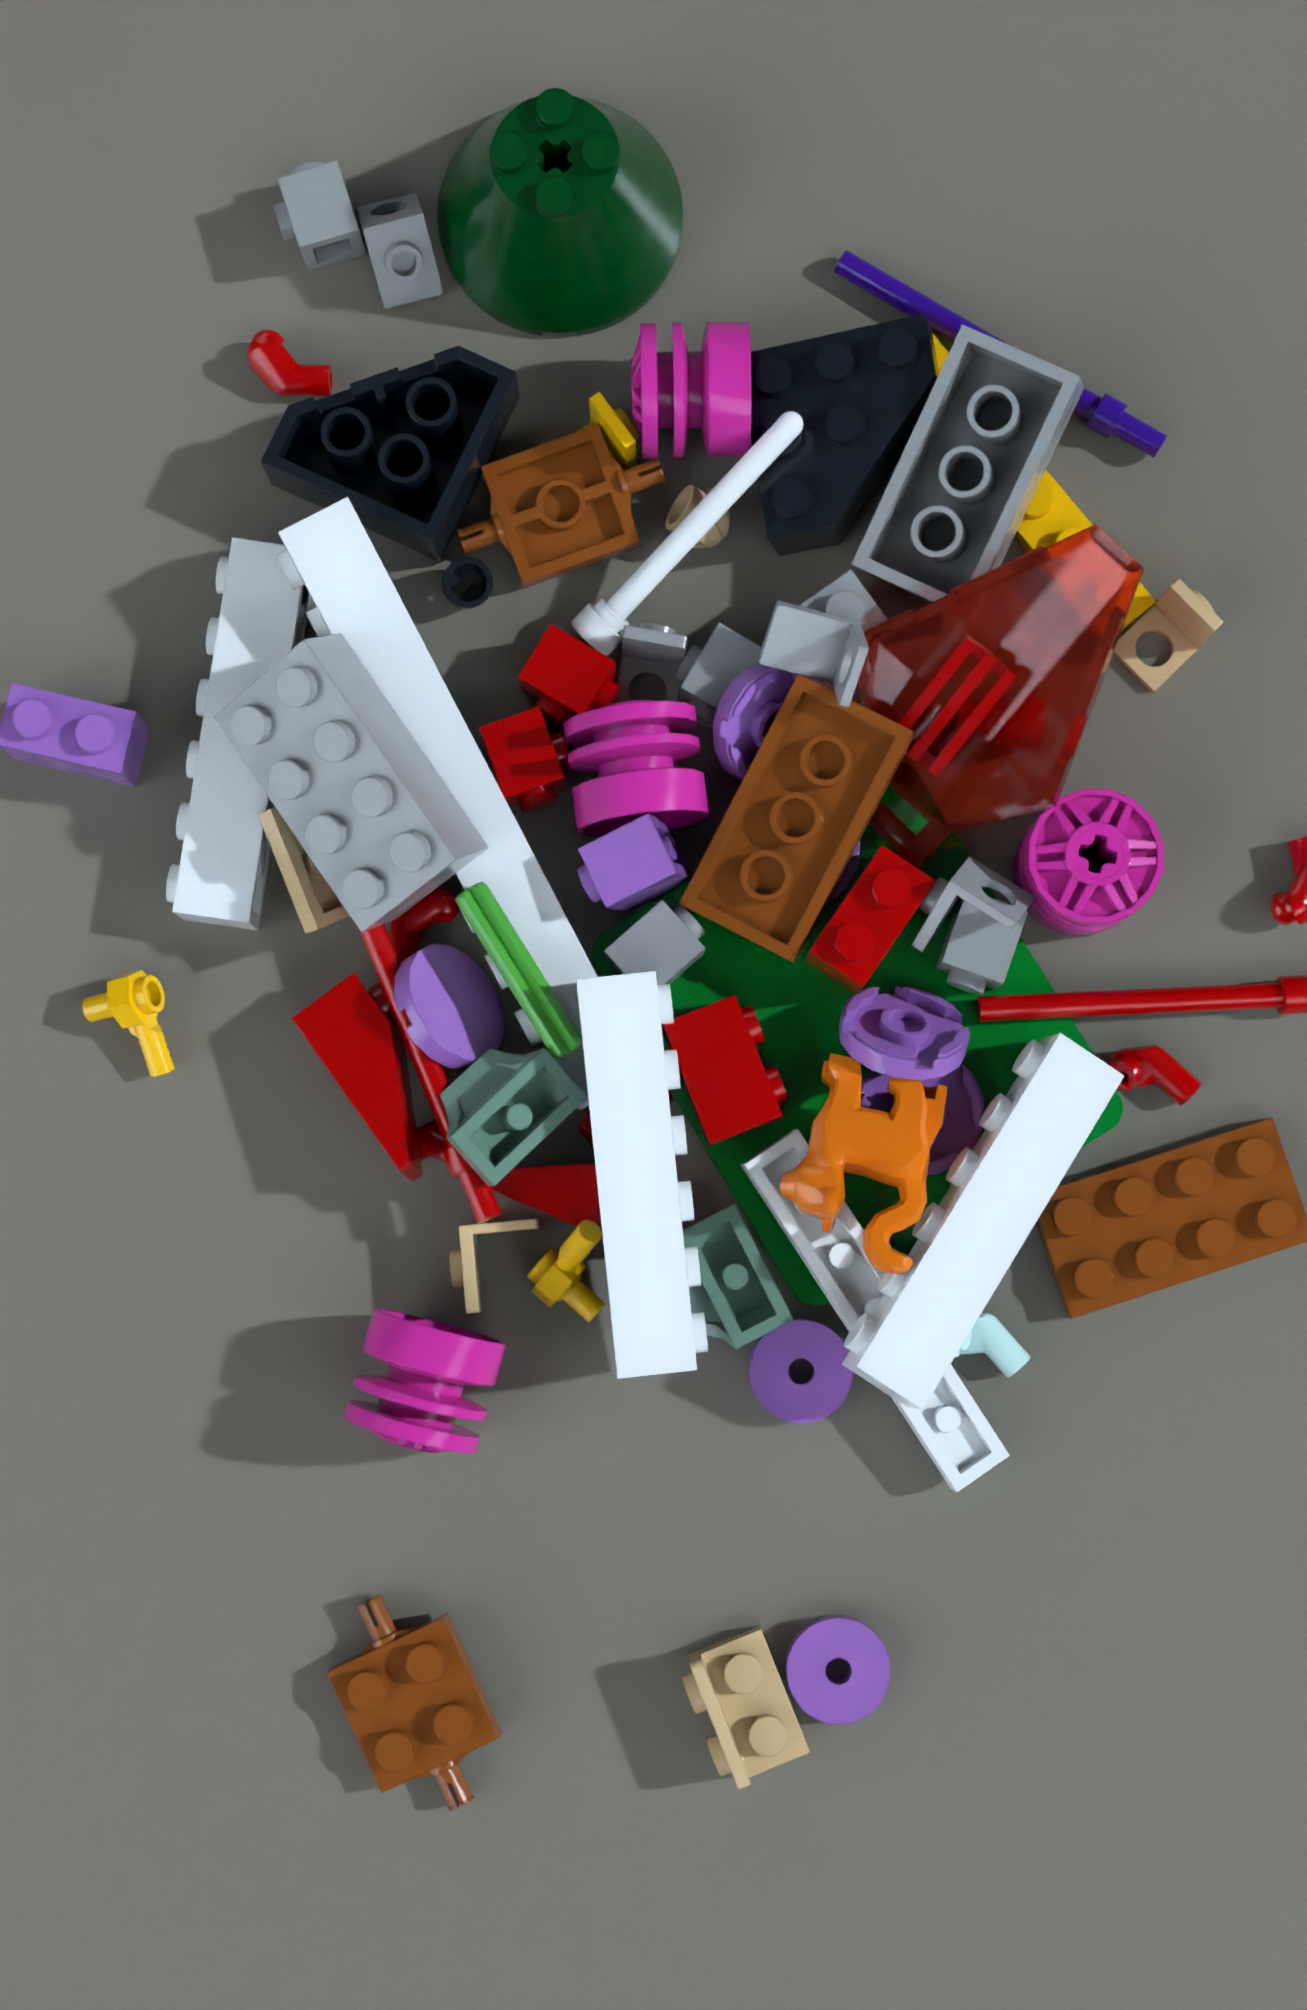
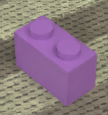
[0,683,151,787]
[577,813,693,913]

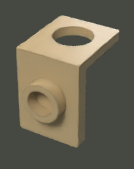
[1110,578,1223,692]
[450,1219,540,1314]

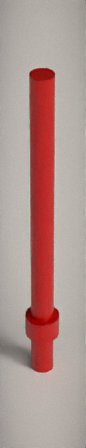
[358,924,502,1224]
[976,975,1307,1022]

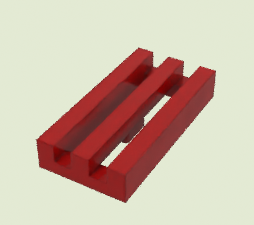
[898,634,1019,778]

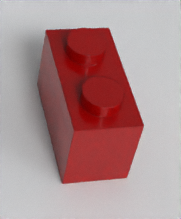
[804,845,936,994]
[662,995,789,1147]

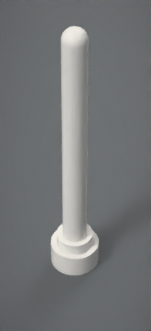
[571,411,803,657]

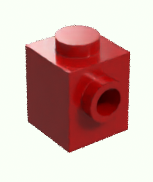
[518,623,621,727]
[479,706,569,813]

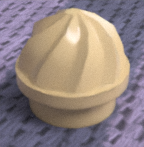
[665,485,730,549]

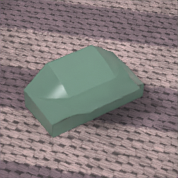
[440,1048,588,1187]
[683,1204,794,1349]

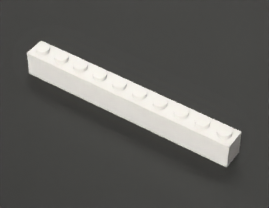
[276,497,598,1110]

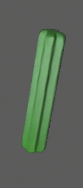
[456,882,582,1059]

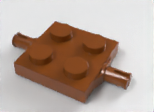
[456,424,666,589]
[327,1594,502,1811]

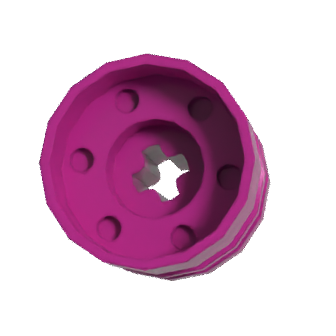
[631,321,751,458]
[563,700,709,837]
[1013,789,1164,936]
[344,1308,506,1454]

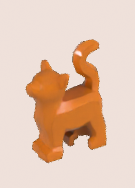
[779,1053,948,1275]

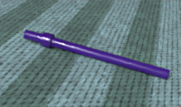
[834,250,1167,458]

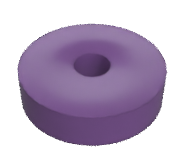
[749,1319,853,1424]
[785,1614,891,1725]

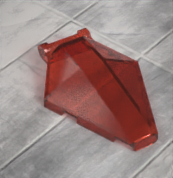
[856,524,1144,869]

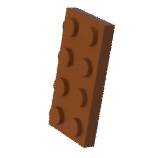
[679,674,914,964]
[1036,1117,1307,1319]

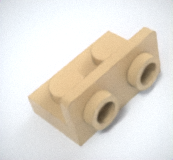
[682,1625,810,1790]

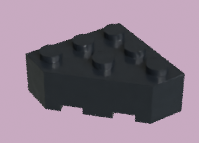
[751,313,939,556]
[261,346,520,562]

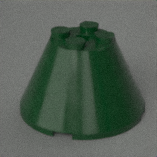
[437,88,683,336]

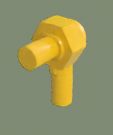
[82,970,175,1077]
[527,1220,606,1323]

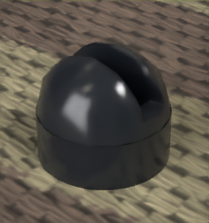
[442,557,493,609]

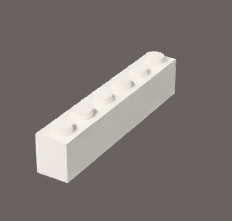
[166,537,311,930]
[576,971,708,1379]
[842,1033,1124,1410]

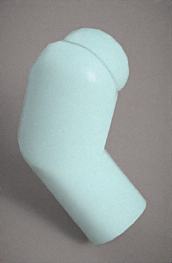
[955,1313,1031,1378]

